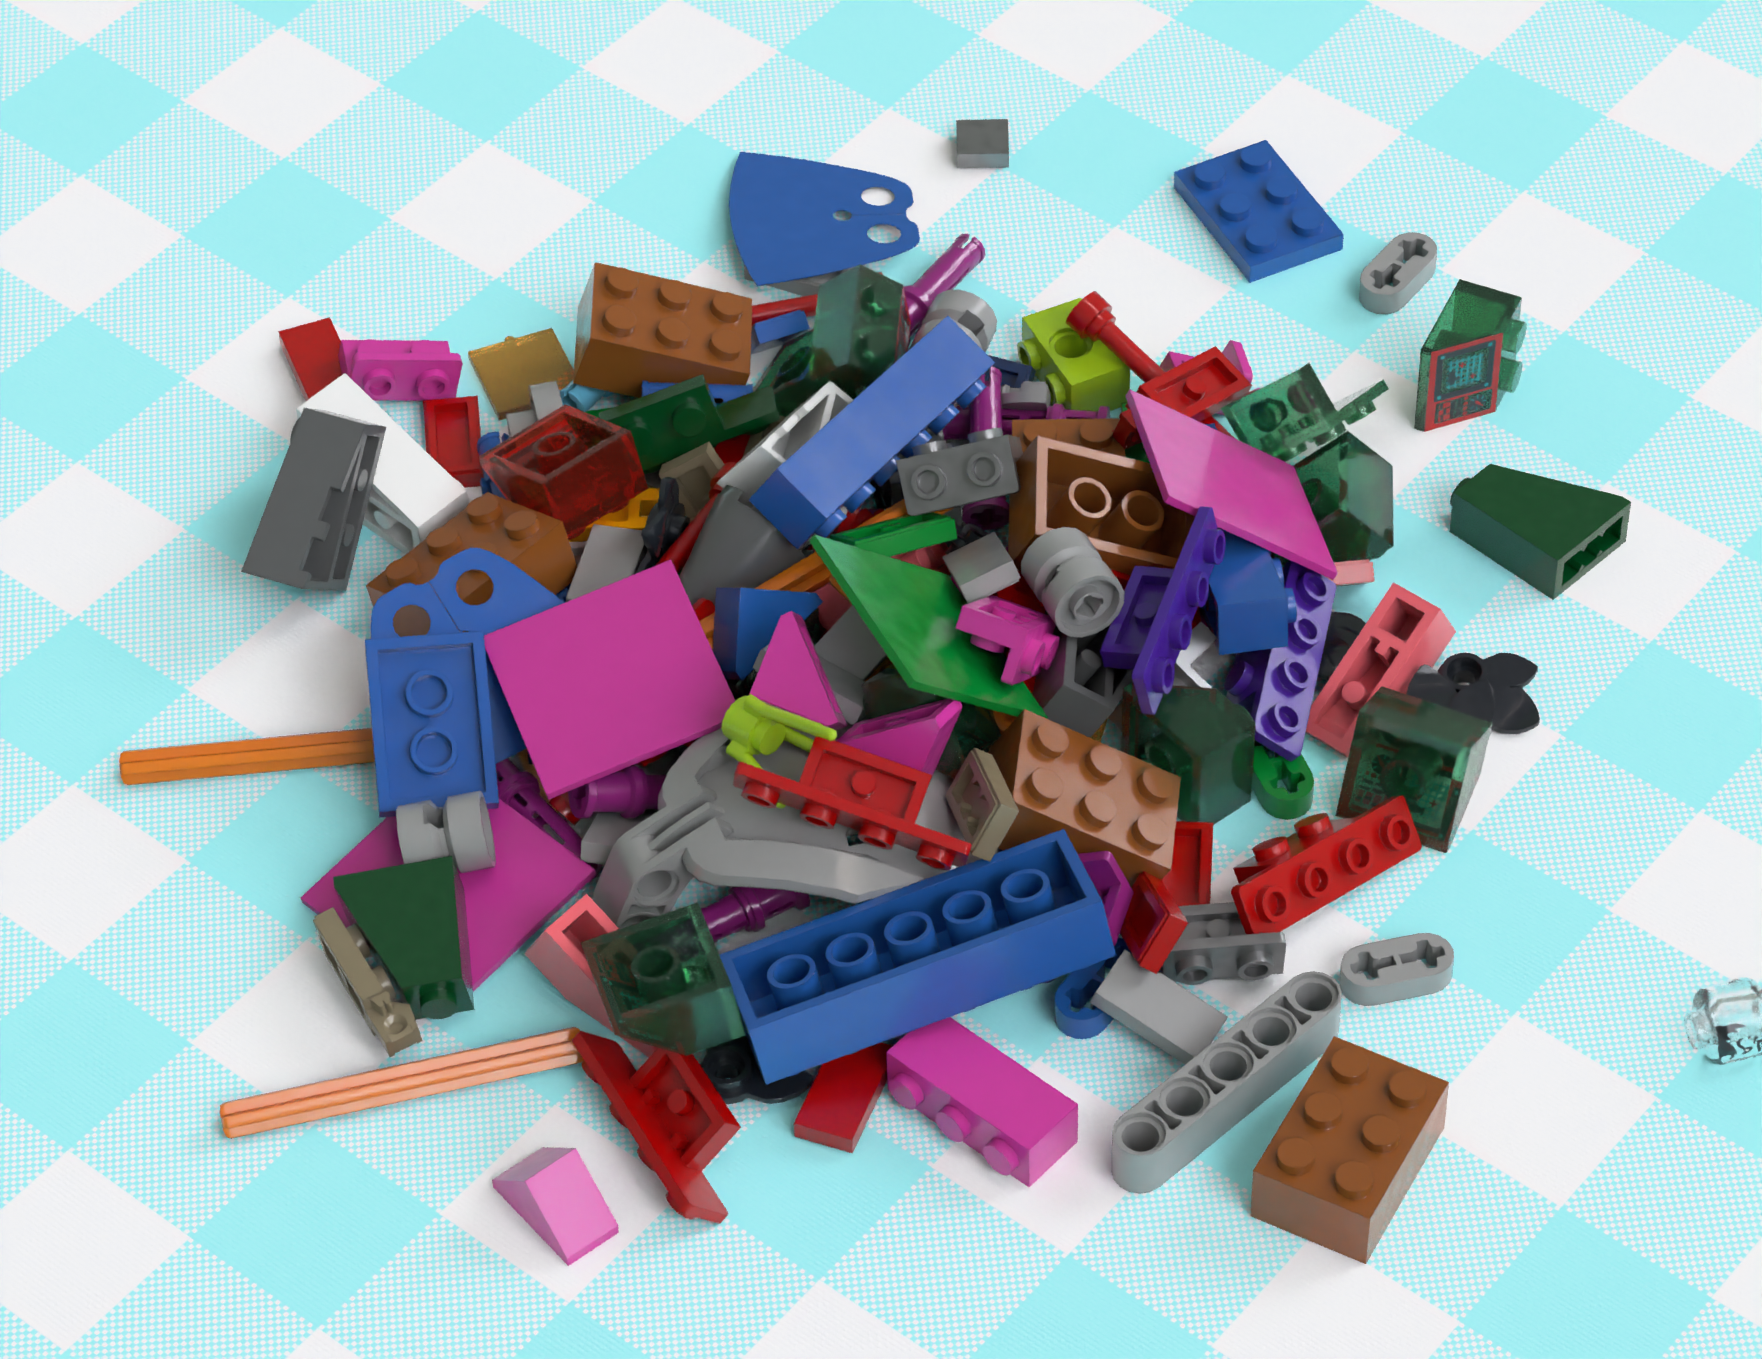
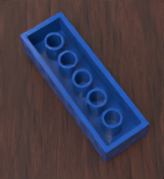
[717,829,1116,1084]

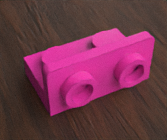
[338,339,462,401]
[955,595,1060,686]

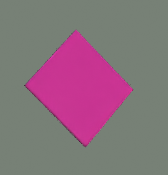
[1125,390,1338,580]
[484,560,735,800]
[300,799,596,992]

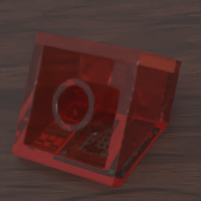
[478,404,648,539]

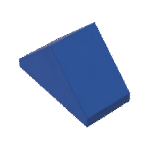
[713,588,823,680]

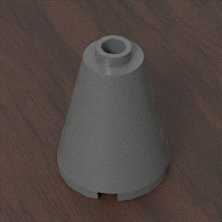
[679,485,814,606]

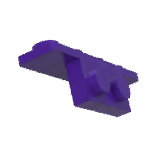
[1100,506,1226,715]
[1222,560,1337,761]

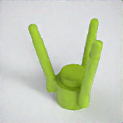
[721,694,837,808]

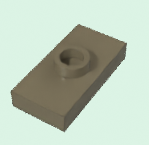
[945,748,1019,862]

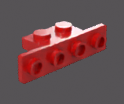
[733,736,972,870]
[1231,796,1422,935]
[572,1031,741,1224]

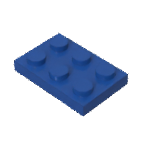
[1174,140,1344,283]
[365,631,499,818]

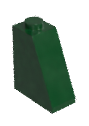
[1449,464,1631,600]
[333,856,474,1020]

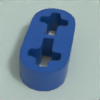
[1055,938,1132,1039]

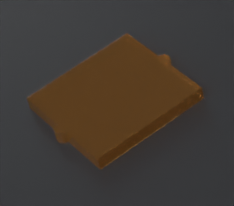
[468,328,574,420]

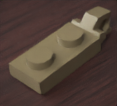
[313,907,423,1057]

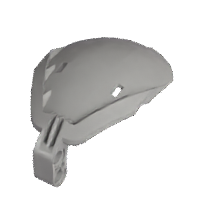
[593,700,1004,941]

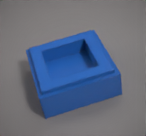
[751,310,810,354]

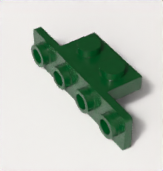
[568,374,780,488]

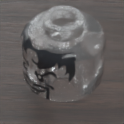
[1684,977,1762,1065]

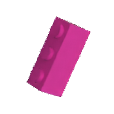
[886,1017,1078,1188]

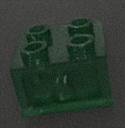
[1221,363,1389,462]

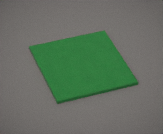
[809,534,1048,719]

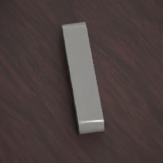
[1111,971,1342,1194]

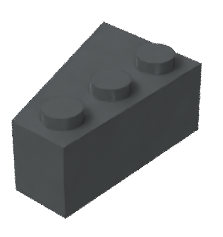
[241,408,386,591]
[1031,610,1133,738]

